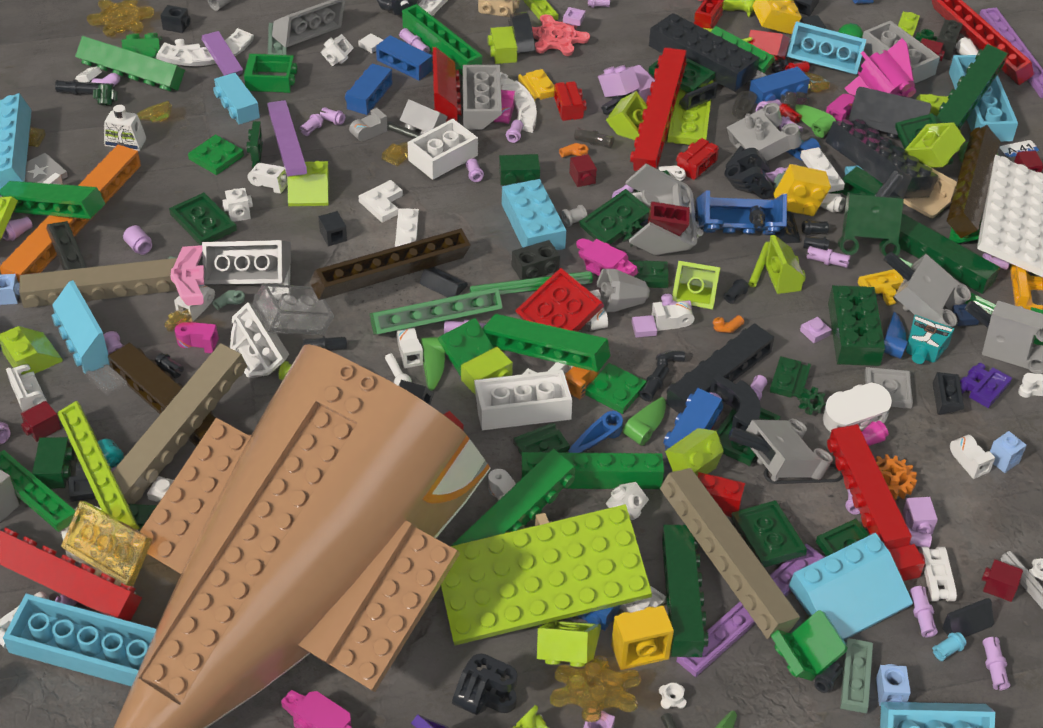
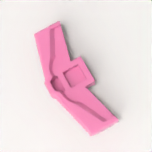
[171,245,204,306]

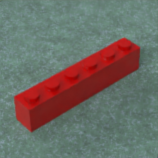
[827,424,912,550]

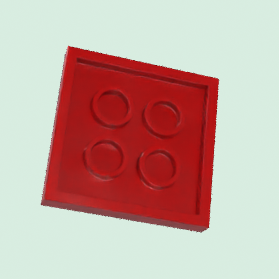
[515,268,604,332]

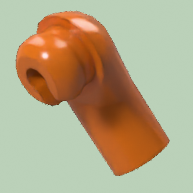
[559,143,589,158]
[713,315,744,333]

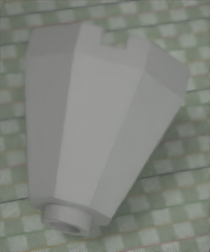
[597,269,650,312]

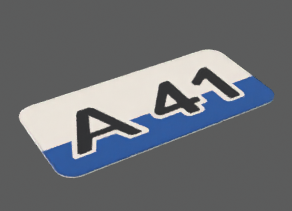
[1000,140,1039,157]

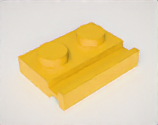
[518,69,554,101]

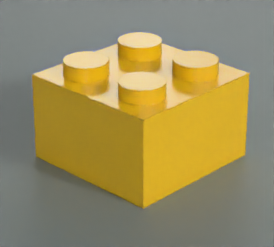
[752,0,802,34]
[773,164,831,216]
[611,605,674,670]

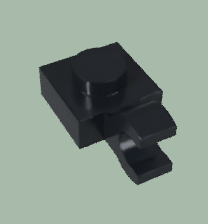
[69,462,95,502]

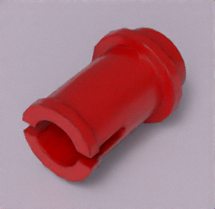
[785,61,810,73]
[779,103,802,123]

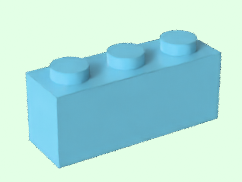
[213,73,260,125]

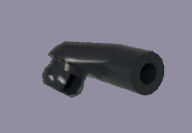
[771,57,789,73]
[656,350,685,367]

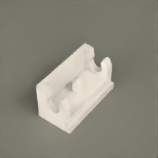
[6,365,47,412]

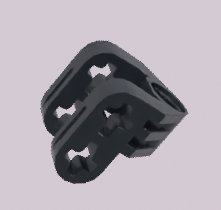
[724,148,775,199]
[452,653,518,715]

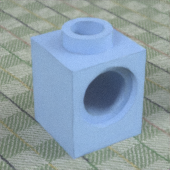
[0,274,20,305]
[990,431,1027,473]
[876,664,910,706]

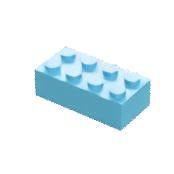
[502,179,566,250]

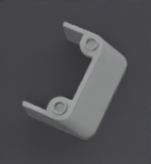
[626,164,697,255]

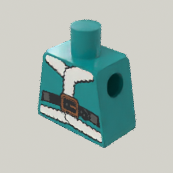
[906,315,955,364]

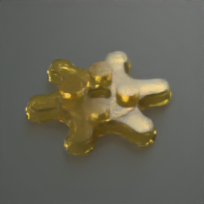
[86,0,154,37]
[550,655,641,722]

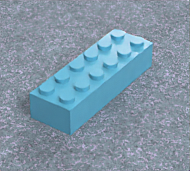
[949,55,1018,142]
[0,93,32,189]
[3,594,156,686]

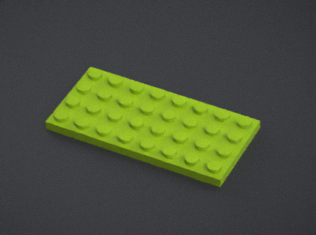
[441,504,652,645]

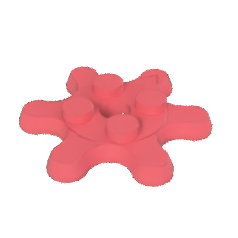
[532,14,590,56]

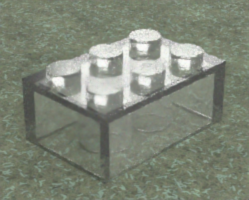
[253,283,334,335]

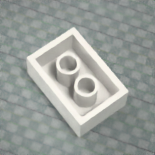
[408,119,478,180]

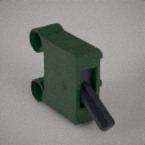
[838,170,904,256]

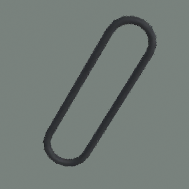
[764,464,843,484]

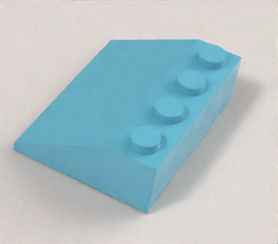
[789,533,913,640]

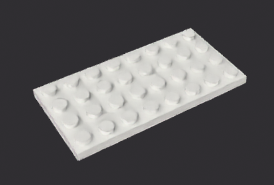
[977,155,1043,277]

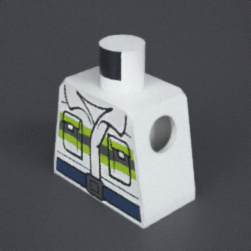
[104,105,146,151]

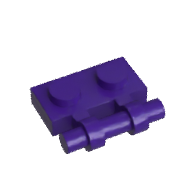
[960,363,1012,408]

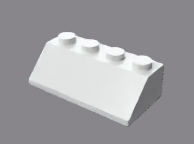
[474,370,572,430]

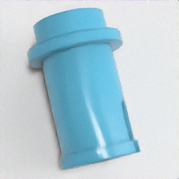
[932,632,966,661]

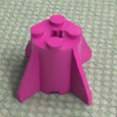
[845,38,916,98]

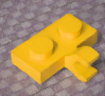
[858,269,904,305]

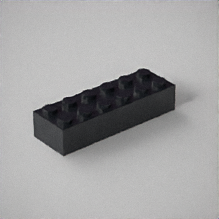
[649,13,760,92]
[825,119,939,199]

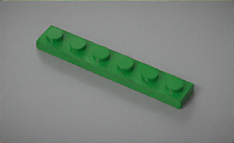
[0,450,79,532]

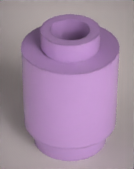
[123,225,152,255]

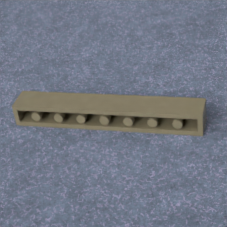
[19,258,178,308]
[113,343,247,504]
[660,468,800,639]

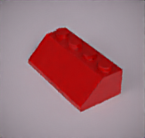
[433,47,461,122]

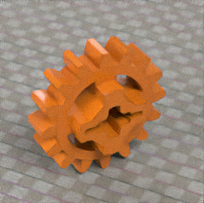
[875,454,917,501]

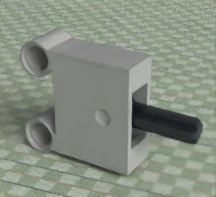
[884,252,971,327]

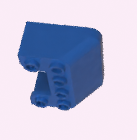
[696,190,787,235]

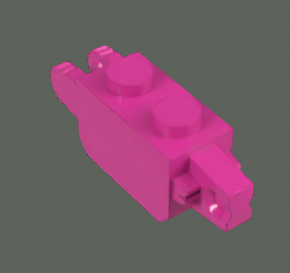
[576,238,638,277]
[281,690,352,728]

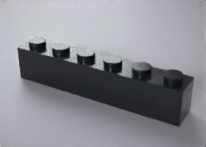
[666,323,774,413]

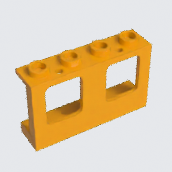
[1009,263,1043,310]

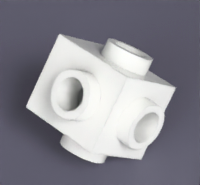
[320,34,353,66]
[222,188,253,222]
[606,482,649,520]

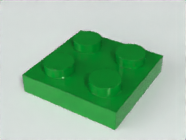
[188,134,244,175]
[438,318,494,376]
[585,363,647,414]

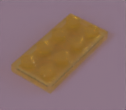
[61,501,153,586]

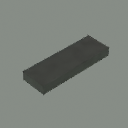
[46,221,87,270]

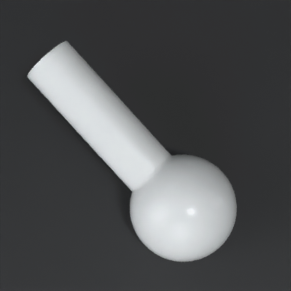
[385,353,412,386]

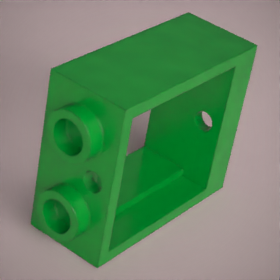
[244,53,298,93]

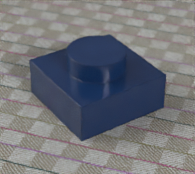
[951,304,979,326]

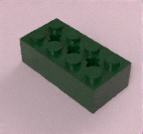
[828,285,885,366]

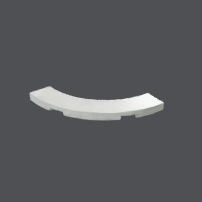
[156,28,254,66]
[500,72,537,133]

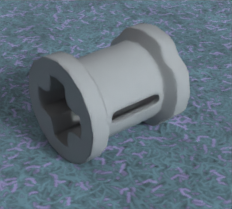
[561,205,587,227]

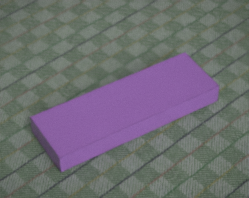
[202,31,243,76]

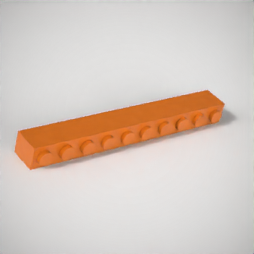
[0,145,141,282]

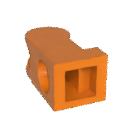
[564,367,599,400]

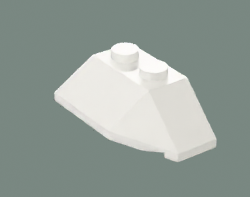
[230,303,289,379]

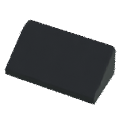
[679,82,718,110]
[775,211,801,243]
[420,267,468,297]
[933,372,964,415]
[942,598,994,638]

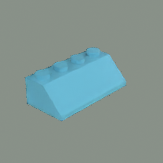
[786,21,866,75]
[51,280,110,374]
[880,702,995,728]

